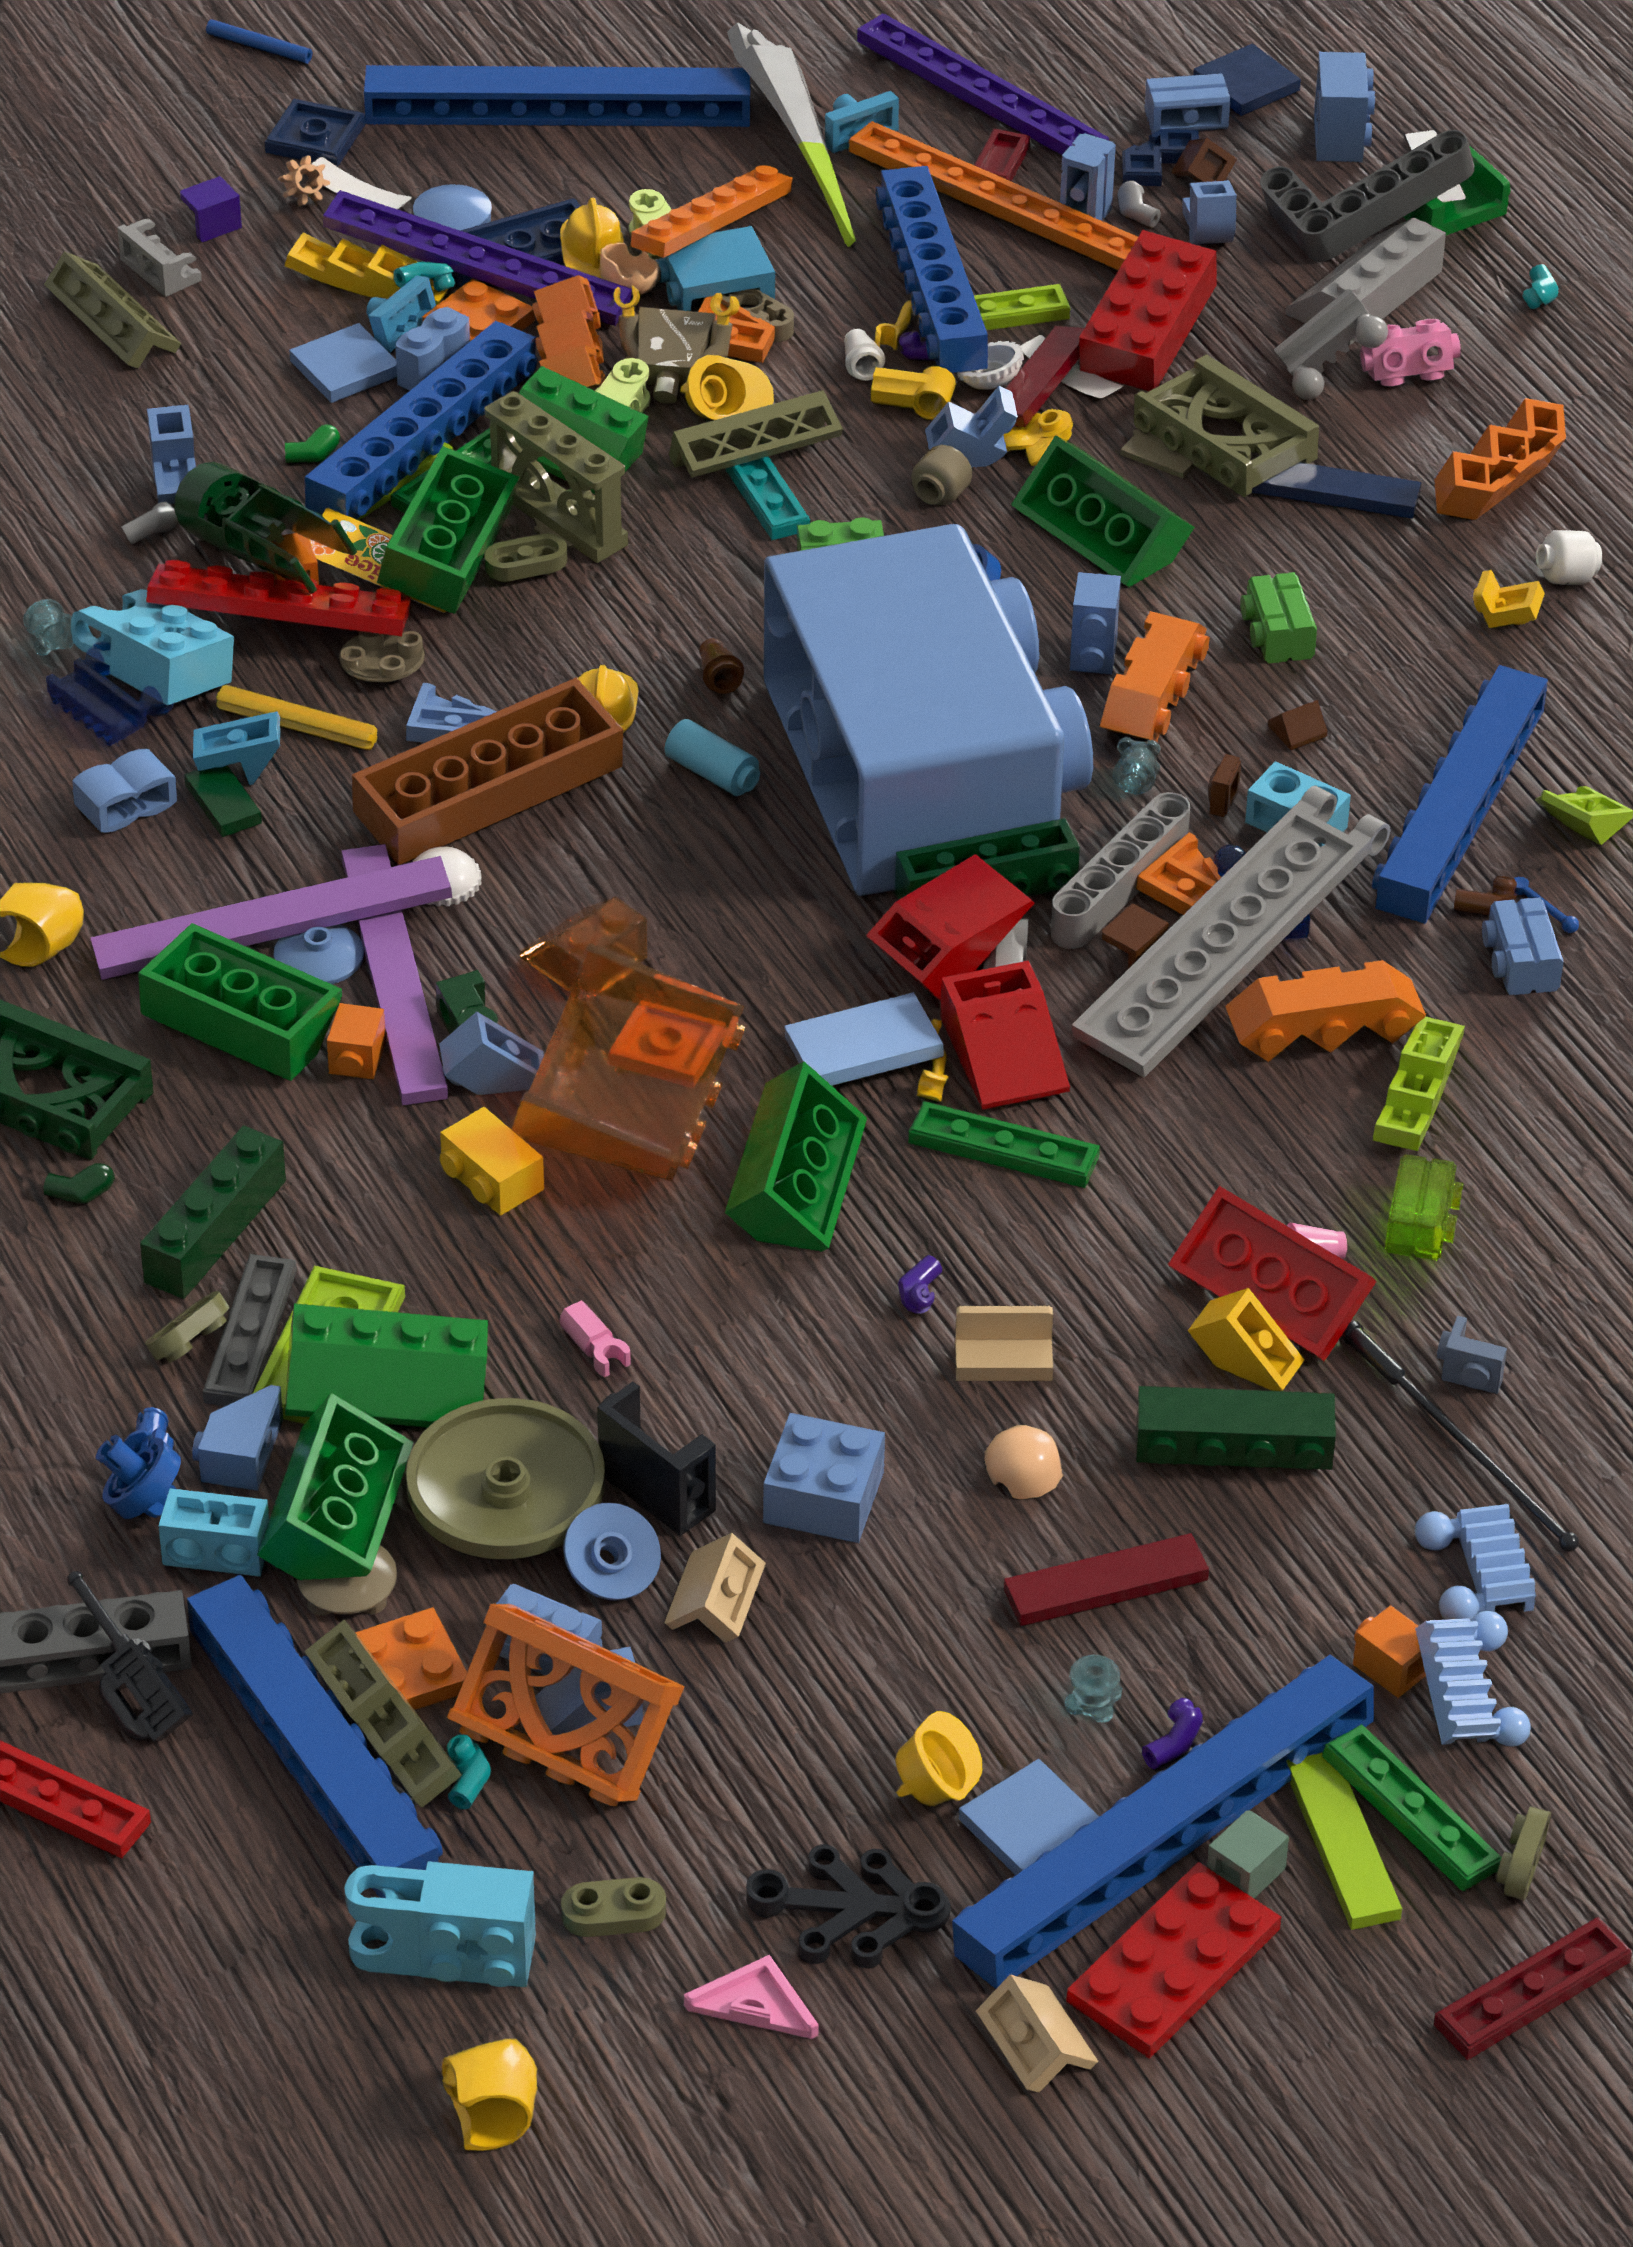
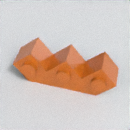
[533,275,605,391]
[1435,398,1566,520]
[1100,611,1210,744]
[1225,960,1426,1062]

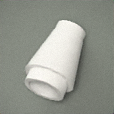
[844,329,885,380]

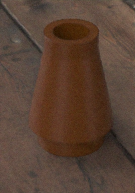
[699,638,744,694]

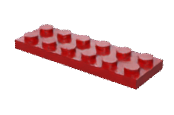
[146,560,411,637]

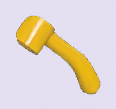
[874,300,913,350]
[917,1019,948,1102]

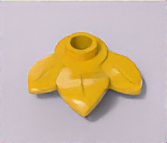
[1003,409,1073,466]

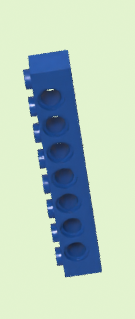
[875,165,988,373]
[305,321,538,519]

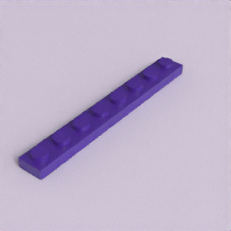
[857,13,1109,155]
[323,190,631,326]

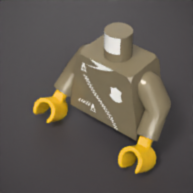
[613,286,740,404]

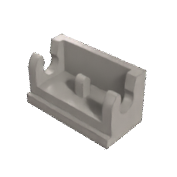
[117,219,201,297]

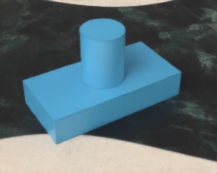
[825,91,899,153]
[366,275,436,352]

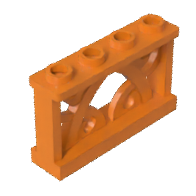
[447,1604,685,1806]

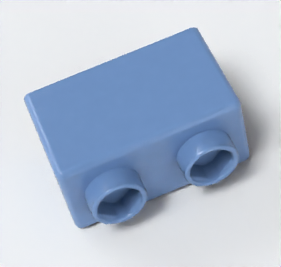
[763,524,1093,896]

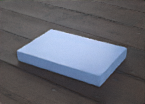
[784,992,944,1086]

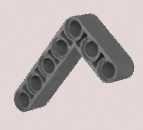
[1260,130,1474,262]

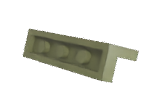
[44,251,181,369]
[669,390,843,478]

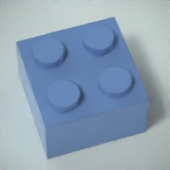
[1314,52,1375,162]
[763,1413,885,1543]

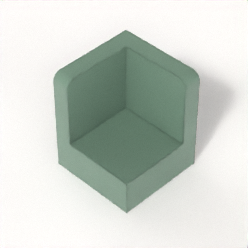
[1207,1810,1289,1898]

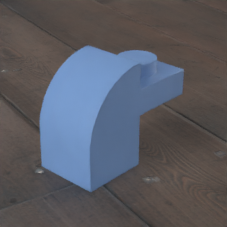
[1182,180,1236,245]
[925,386,1018,467]
[147,405,196,504]

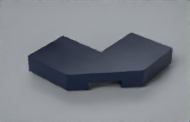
[1122,129,1199,186]

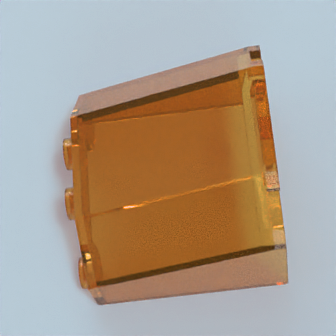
[512,943,747,1181]

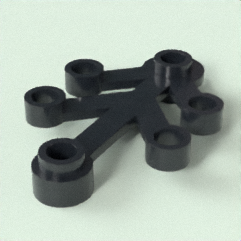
[746,1844,950,1969]

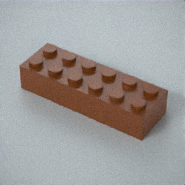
[352,677,623,865]

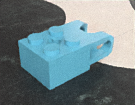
[71,589,234,706]
[345,1861,536,1987]

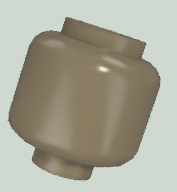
[911,444,973,505]

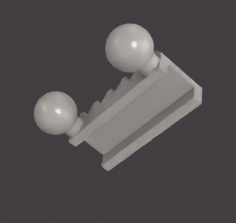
[1274,288,1388,400]

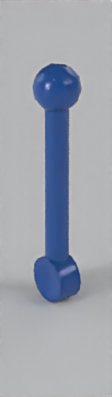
[1514,877,1579,933]

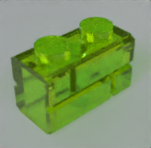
[1385,1154,1464,1260]

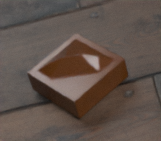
[1208,754,1241,817]

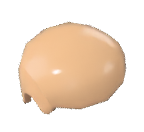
[600,242,661,296]
[985,1425,1063,1499]

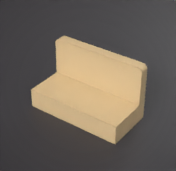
[955,1306,1053,1381]
[665,1533,766,1643]
[976,1974,1098,2093]

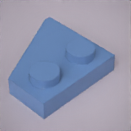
[406,683,497,744]

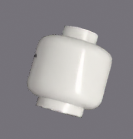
[1536,530,1602,585]

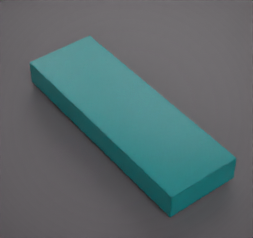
[725,456,810,540]

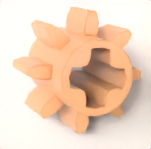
[278,155,330,206]

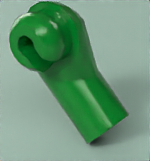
[285,424,340,463]

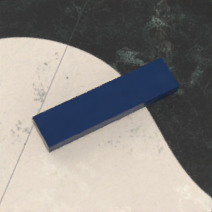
[1252,462,1421,518]

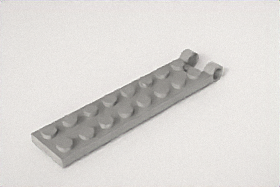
[1072,785,1390,1078]

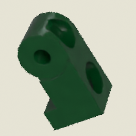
[436,970,498,1034]

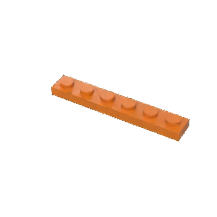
[630,165,793,258]

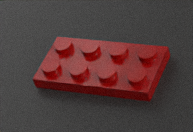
[1168,1186,1376,1362]
[1066,1862,1281,2059]

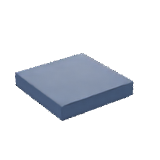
[289,323,397,403]
[959,1759,1099,1875]

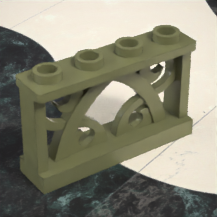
[1134,354,1319,497]
[484,391,628,563]

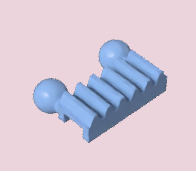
[1415,1504,1535,1620]
[1415,1611,1531,1746]

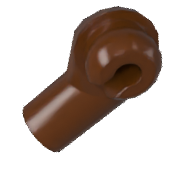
[1454,876,1517,915]

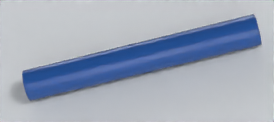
[206,19,312,64]

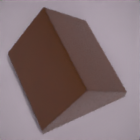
[1268,700,1328,750]

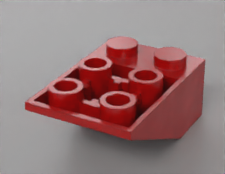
[866,854,1035,1001]
[940,960,1070,1110]

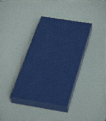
[451,198,580,287]

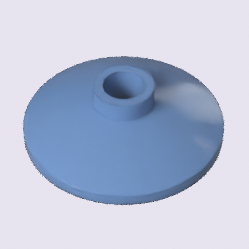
[274,924,364,985]
[563,1503,661,1600]

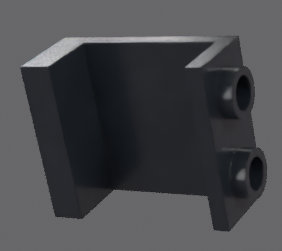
[597,1382,716,1536]

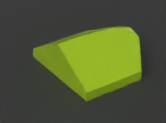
[1535,786,1633,845]

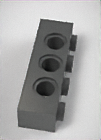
[0,1590,192,1694]

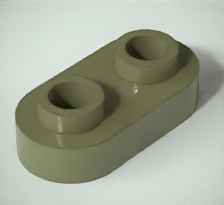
[485,533,567,582]
[145,1291,230,1363]
[1496,1806,1551,1901]
[561,1877,666,1937]

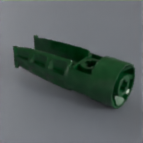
[175,462,357,594]

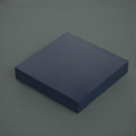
[1193,43,1301,116]
[265,99,366,167]

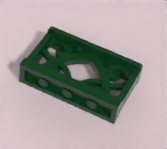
[0,999,154,1160]

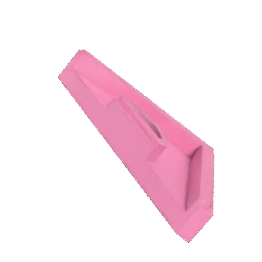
[684,1955,819,2039]

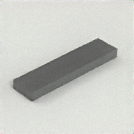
[203,1254,297,1406]

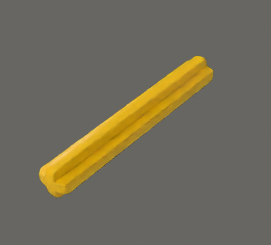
[216,685,378,750]

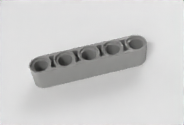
[1051,792,1190,949]

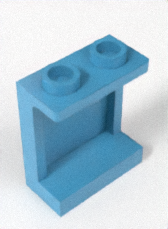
[656,226,775,311]

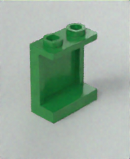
[1403,145,1510,236]

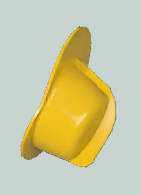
[560,198,624,278]
[680,355,774,420]
[577,665,638,733]
[895,1711,982,1806]

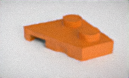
[698,296,775,363]
[1136,832,1221,915]

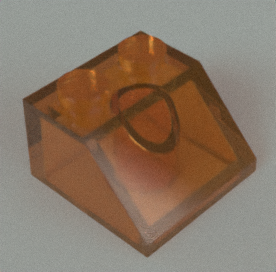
[520,896,647,1001]

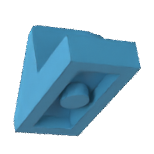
[193,711,280,785]

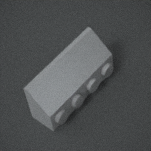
[1285,217,1446,345]

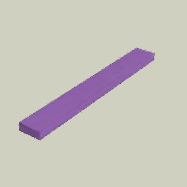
[342,844,448,1106]
[91,856,453,980]

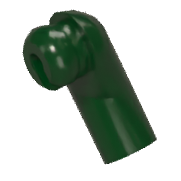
[43,1163,115,1204]

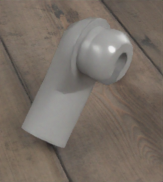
[1117,180,1161,228]
[121,502,178,545]

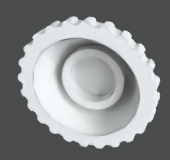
[957,341,1024,390]
[413,847,482,906]

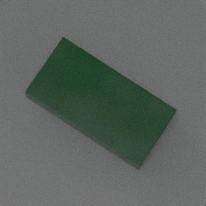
[184,765,262,837]

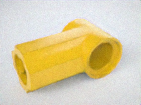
[871,366,956,420]

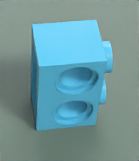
[1245,761,1351,847]
[159,1488,269,1577]

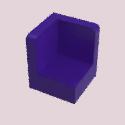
[180,176,242,242]

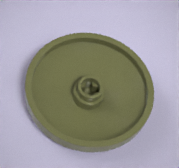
[406,1398,605,1559]

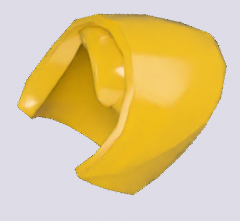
[0,883,84,967]
[442,2038,537,2151]

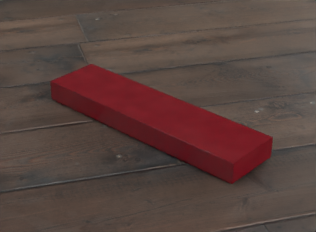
[1005,326,1084,427]
[1004,1533,1209,1626]
[1433,1917,1632,2061]

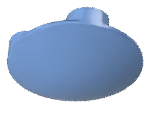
[413,184,491,230]

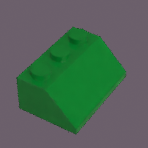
[519,366,649,494]

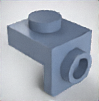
[1437,1316,1507,1394]

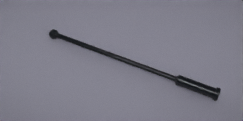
[1340,1321,1579,1552]

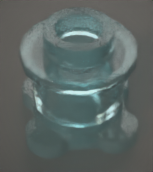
[23,599,74,656]
[1112,737,1161,794]
[1065,1655,1122,1723]

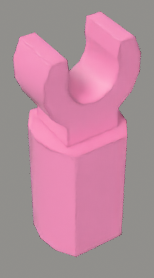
[559,1300,631,1377]

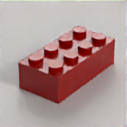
[1079,230,1217,391]

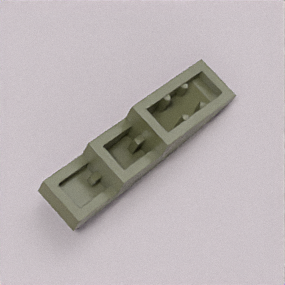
[304,1620,462,1808]

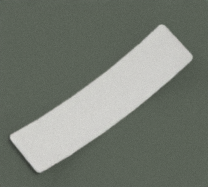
[312,157,412,209]
[1020,335,1123,399]

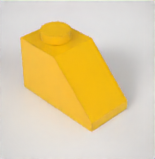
[1188,1288,1304,1391]

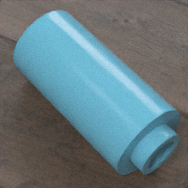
[665,719,760,796]

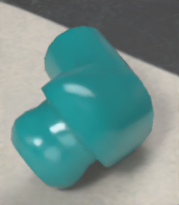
[393,262,455,291]
[1522,264,1559,309]
[446,1734,491,1810]

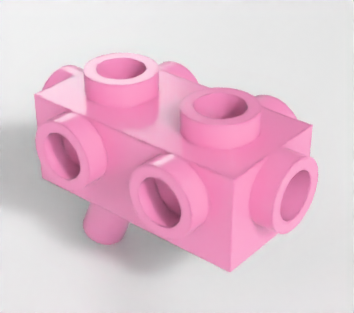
[1360,319,1461,386]

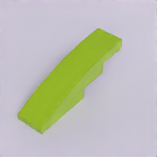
[1373,1017,1465,1151]

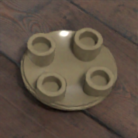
[339,631,425,682]
[297,1545,397,1616]

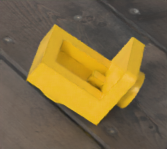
[1473,570,1545,628]

